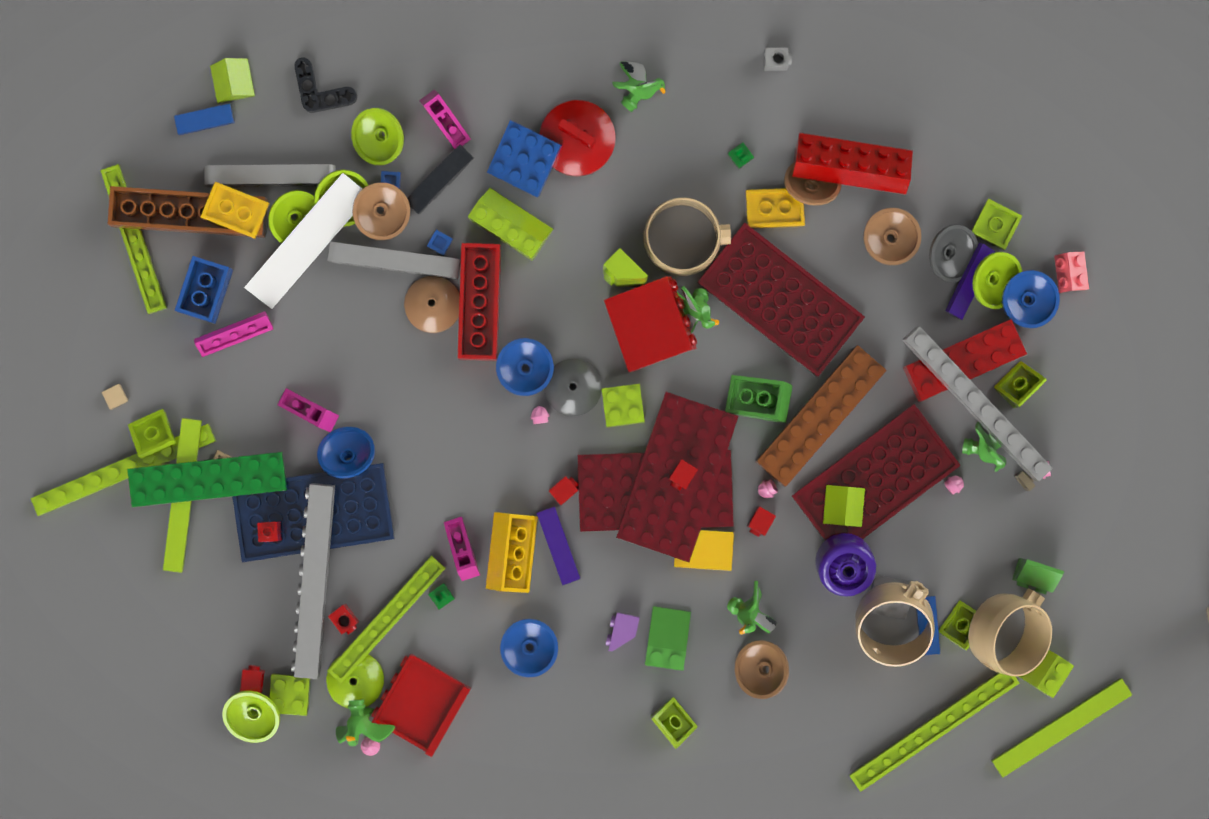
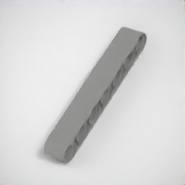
[204,164,336,187]
[327,242,460,279]

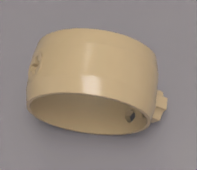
[643,197,731,276]
[855,581,935,667]
[968,588,1052,676]

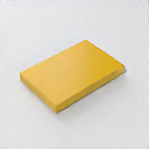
[201,182,270,239]
[746,188,805,228]
[674,530,734,571]

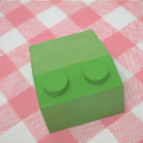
[725,375,793,423]
[645,606,691,671]

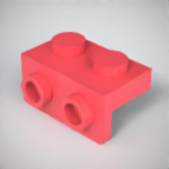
[1054,251,1089,293]

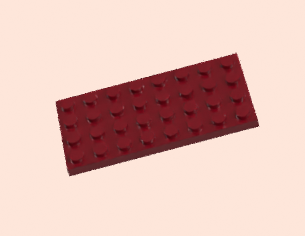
[697,223,865,377]
[616,392,739,562]
[791,404,961,540]
[578,450,734,532]

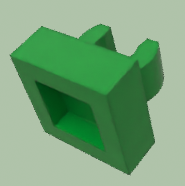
[727,142,754,170]
[428,583,455,610]

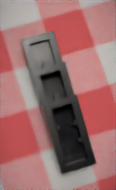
[407,144,474,214]

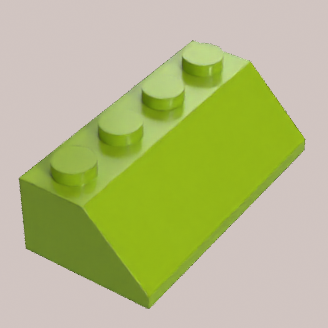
[468,188,554,261]
[603,248,648,287]

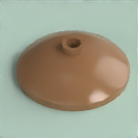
[784,162,842,205]
[352,182,410,240]
[863,208,921,265]
[404,276,460,333]
[735,640,789,699]

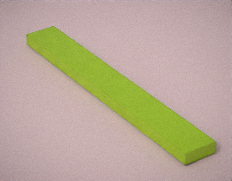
[100,164,167,314]
[163,418,202,573]
[327,555,446,684]
[991,678,1132,778]

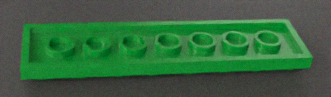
[127,452,287,507]

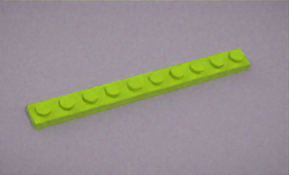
[30,424,216,516]
[849,673,1020,792]

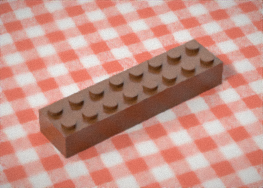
[107,186,268,238]
[755,345,887,487]

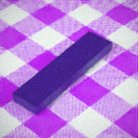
[945,243,996,320]
[537,507,580,585]

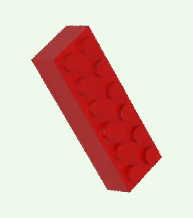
[792,133,913,194]
[457,243,501,361]
[903,319,1027,402]

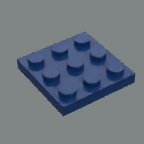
[487,120,562,197]

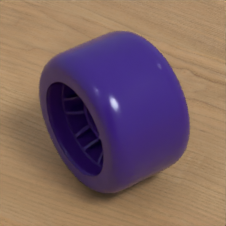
[815,533,876,597]

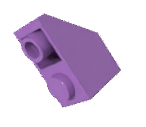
[606,612,639,651]

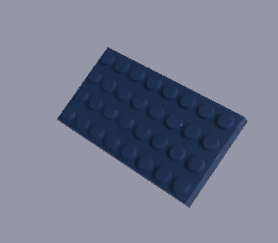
[232,463,395,563]

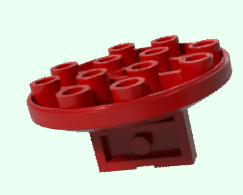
[540,100,615,176]

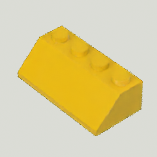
[485,512,538,593]

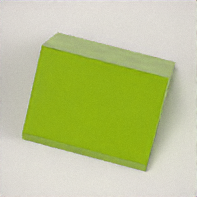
[210,58,255,103]
[994,361,1047,408]
[823,485,865,527]
[938,600,976,651]
[651,697,698,749]

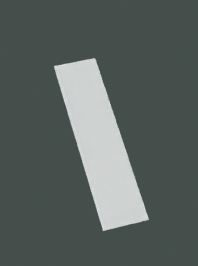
[244,173,362,309]

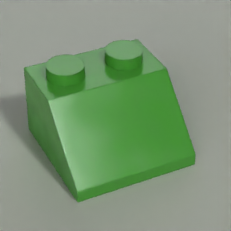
[1012,558,1064,595]

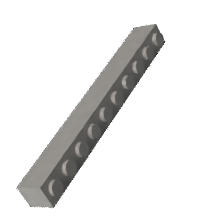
[902,327,1053,482]
[291,483,335,679]

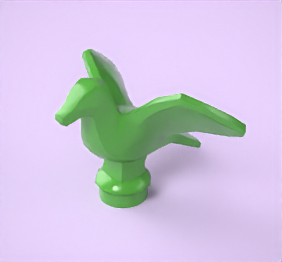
[962,422,1007,472]

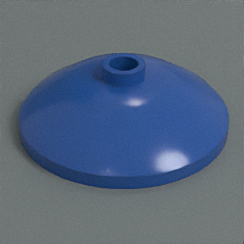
[1002,270,1060,328]
[496,338,554,396]
[317,427,375,478]
[500,619,558,677]

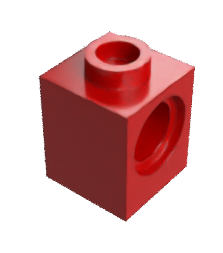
[669,459,698,490]
[549,476,579,505]
[747,506,776,537]
[257,521,282,542]
[328,604,359,635]
[240,665,265,693]

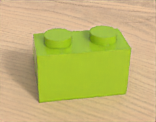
[1018,650,1074,698]

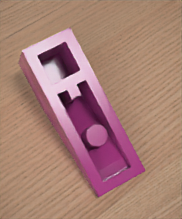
[419,89,471,149]
[277,388,339,433]
[443,516,480,581]

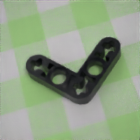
[294,57,357,113]

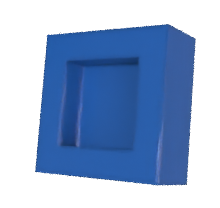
[381,171,401,189]
[427,230,453,256]

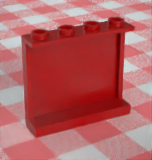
[604,276,697,372]
[371,654,471,757]

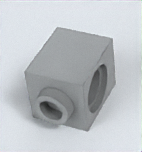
[764,48,792,71]

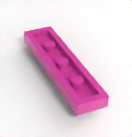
[194,311,273,357]

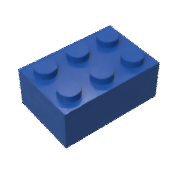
[174,256,233,324]

